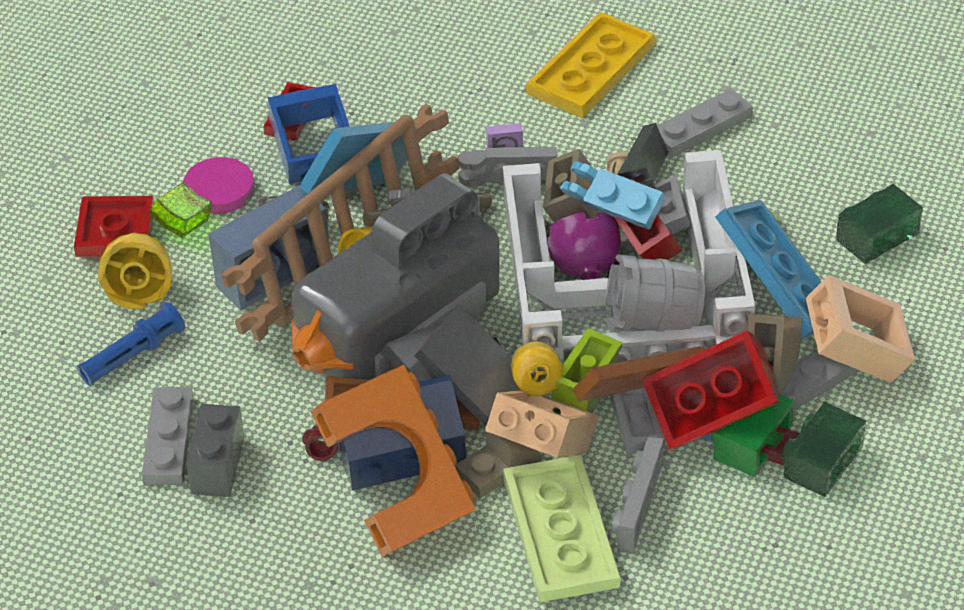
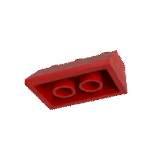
[641,330,779,451]

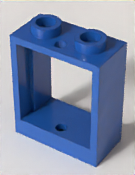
[268,84,350,184]

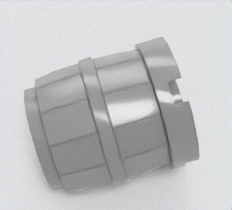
[606,255,705,332]

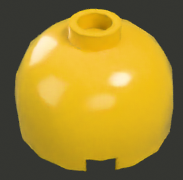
[98,233,173,309]

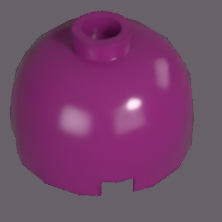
[546,212,621,280]

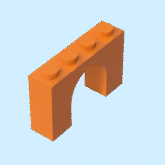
[310,365,476,557]

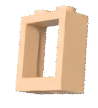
[806,275,915,383]
[485,390,599,458]

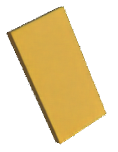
[525,12,657,119]

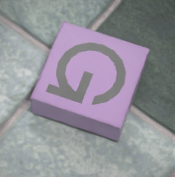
[486,123,523,148]

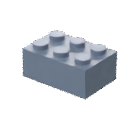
[208,185,329,311]

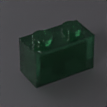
[836,183,923,264]
[781,401,866,497]

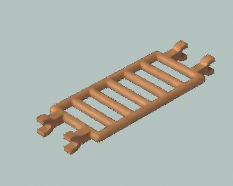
[221,104,459,342]

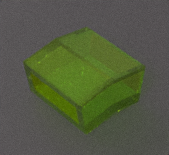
[148,182,212,238]

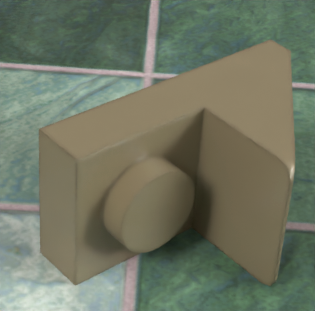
[455,427,541,498]

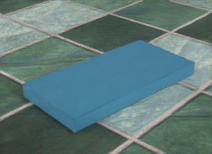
[300,122,407,194]
[715,200,828,338]

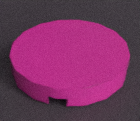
[183,157,254,214]

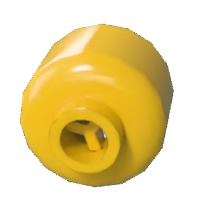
[511,341,563,396]

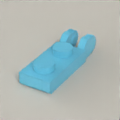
[560,161,666,230]

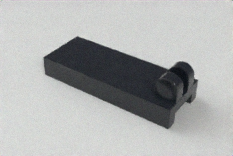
[617,123,669,189]

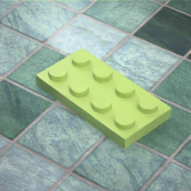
[503,455,620,603]

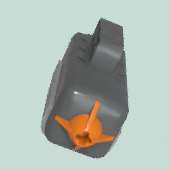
[291,174,500,380]

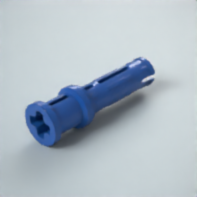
[76,302,185,386]

